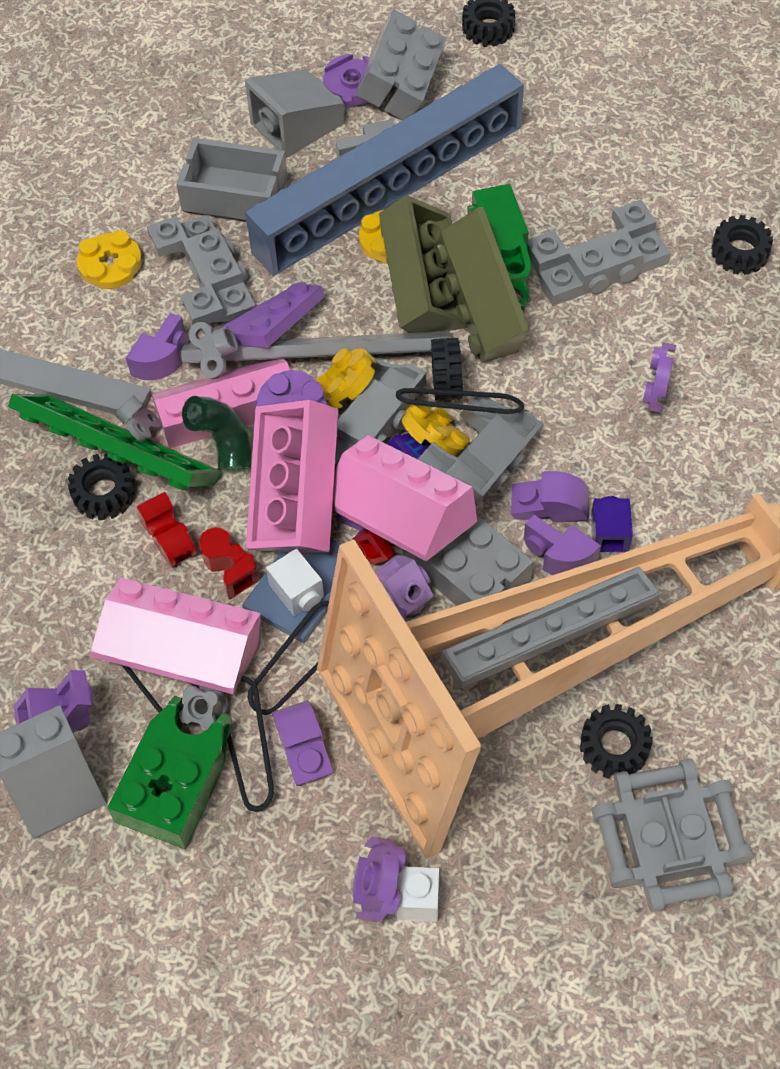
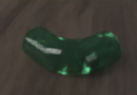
[182,396,252,471]

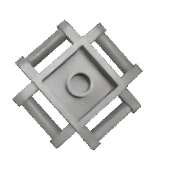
[591,759,754,912]

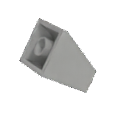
[245,70,345,158]
[0,705,107,839]

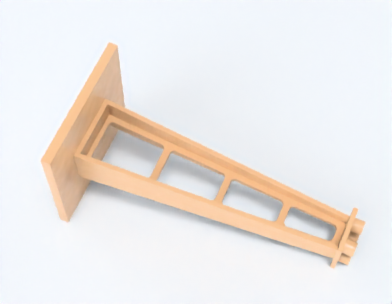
[317,493,780,859]

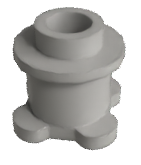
[179,686,228,728]

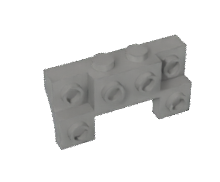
[527,199,671,306]
[146,214,256,325]
[334,356,426,472]
[418,391,543,504]

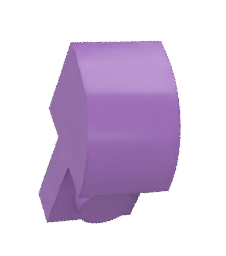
[126,313,187,380]
[511,471,589,523]
[523,514,601,575]
[271,700,334,786]

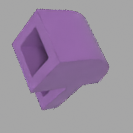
[13,670,93,732]

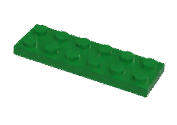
[8,394,222,490]

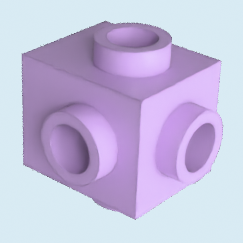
[374,555,434,617]

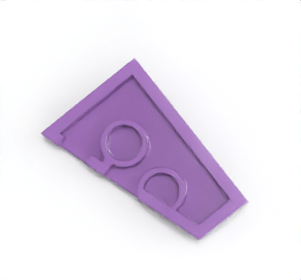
[215,282,325,348]

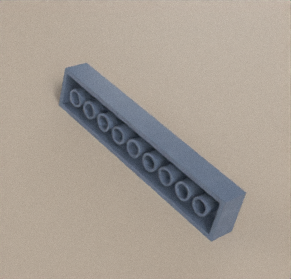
[245,64,524,277]

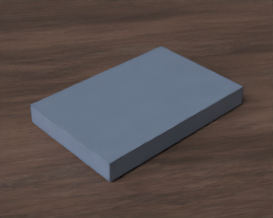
[242,538,341,644]

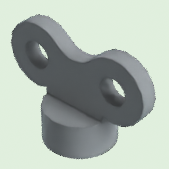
[189,322,238,379]
[114,395,161,442]

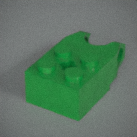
[467,184,531,310]
[107,696,233,850]

